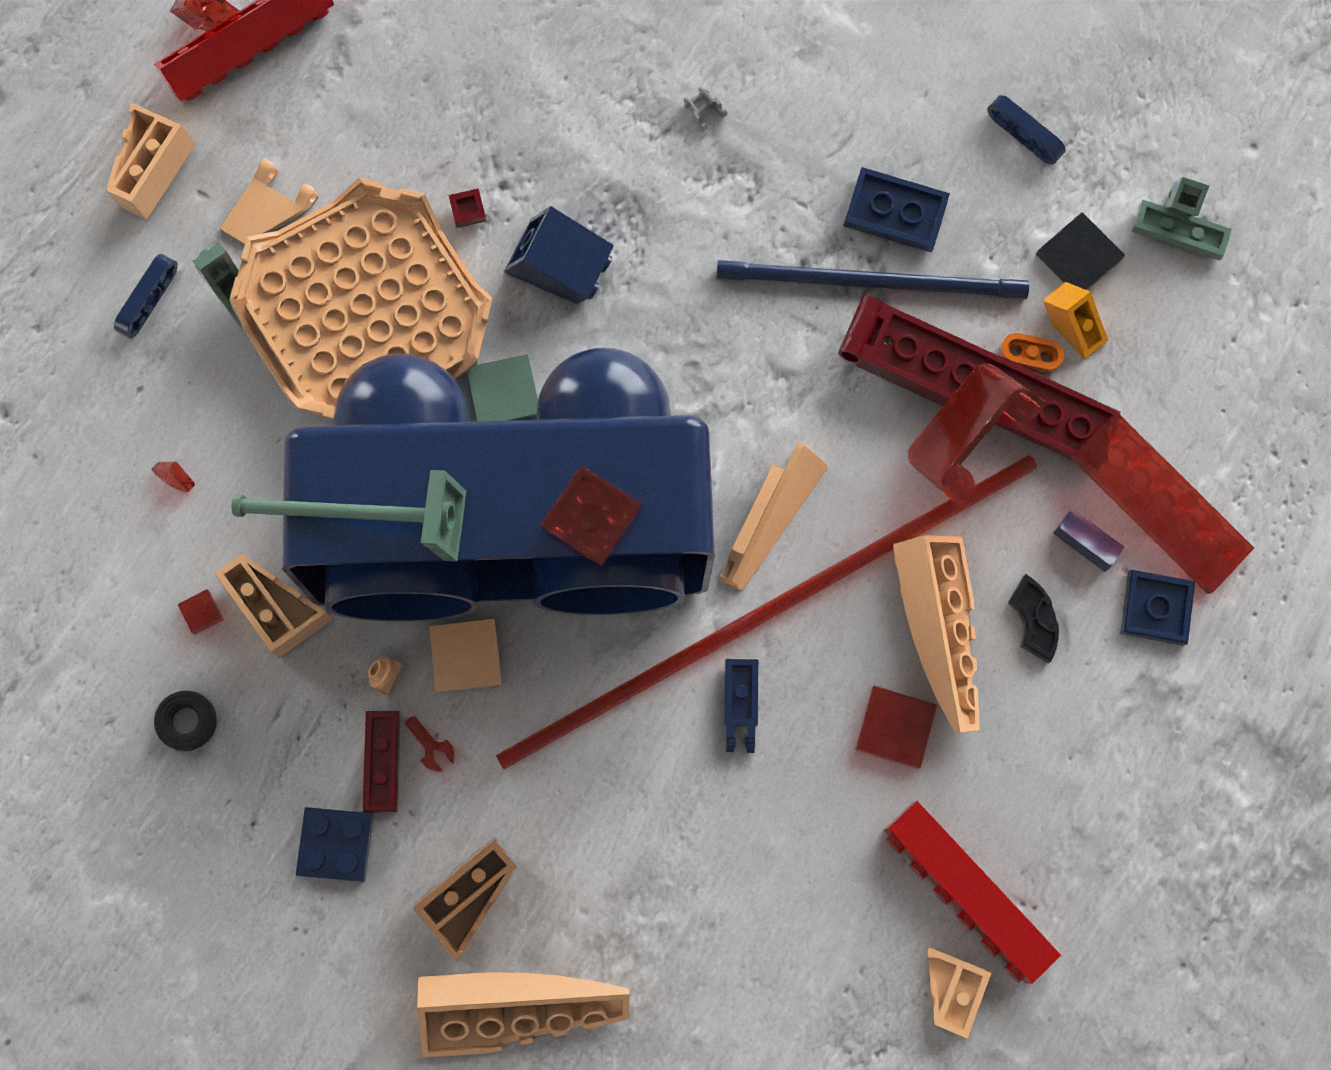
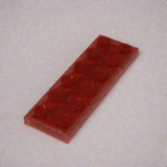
[1070,411,1254,594]

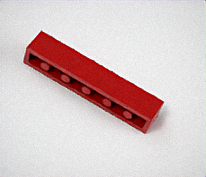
[154,0,335,101]
[883,801,1061,984]

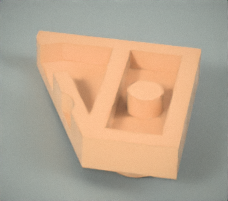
[927,947,991,1039]

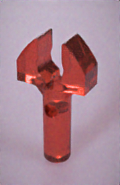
[405,716,455,772]

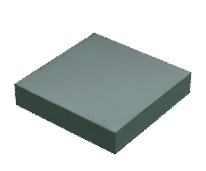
[467,354,538,421]

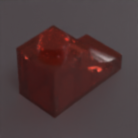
[169,0,240,31]

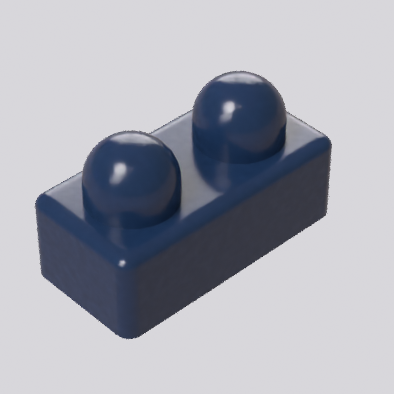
[282,347,715,622]

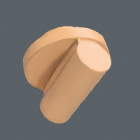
[368,656,402,694]

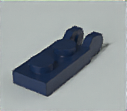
[724,659,759,753]

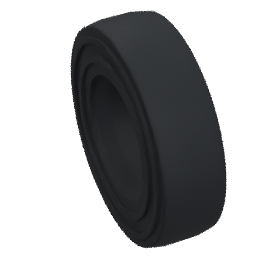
[154,691,217,751]

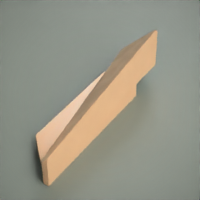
[718,442,827,590]

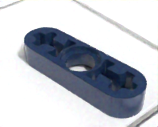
[987,95,1066,165]
[114,254,178,338]

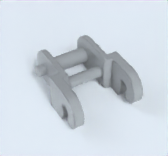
[683,87,728,132]

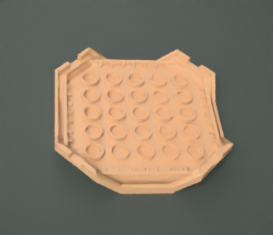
[229,177,493,419]

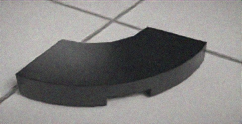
[1008,573,1059,664]

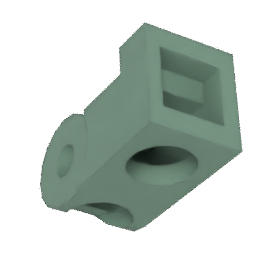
[1165,177,1210,216]

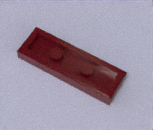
[363,711,400,813]

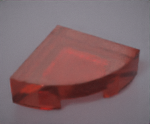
[151,461,195,493]

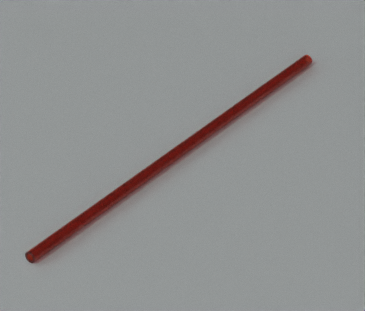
[496,455,1037,769]

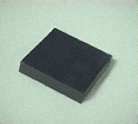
[1036,212,1125,290]

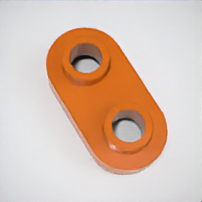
[999,333,1064,373]

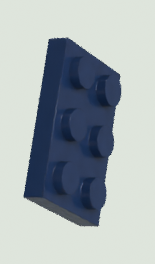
[843,167,950,253]

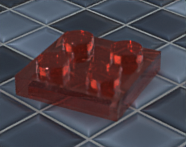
[541,465,642,567]
[855,686,937,769]

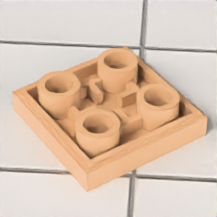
[429,618,502,693]

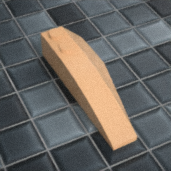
[417,972,630,1058]

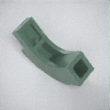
[193,242,248,337]

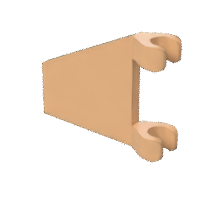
[219,160,318,245]

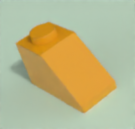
[1043,282,1108,359]

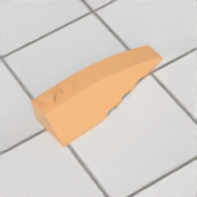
[893,535,980,733]

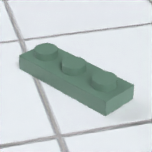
[1131,200,1232,261]

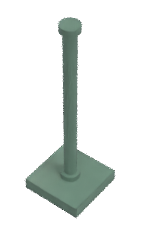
[231,470,467,561]

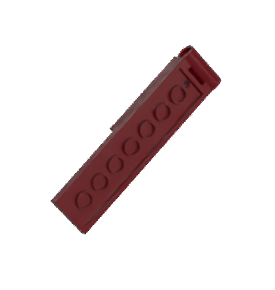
[838,296,1121,471]

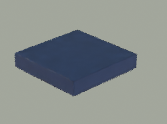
[1120,569,1195,646]

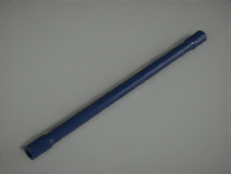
[716,260,1029,299]

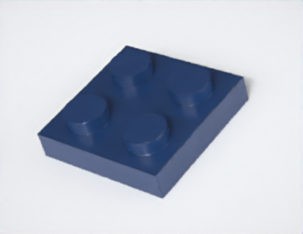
[296,807,374,882]

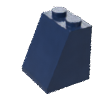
[504,206,614,304]

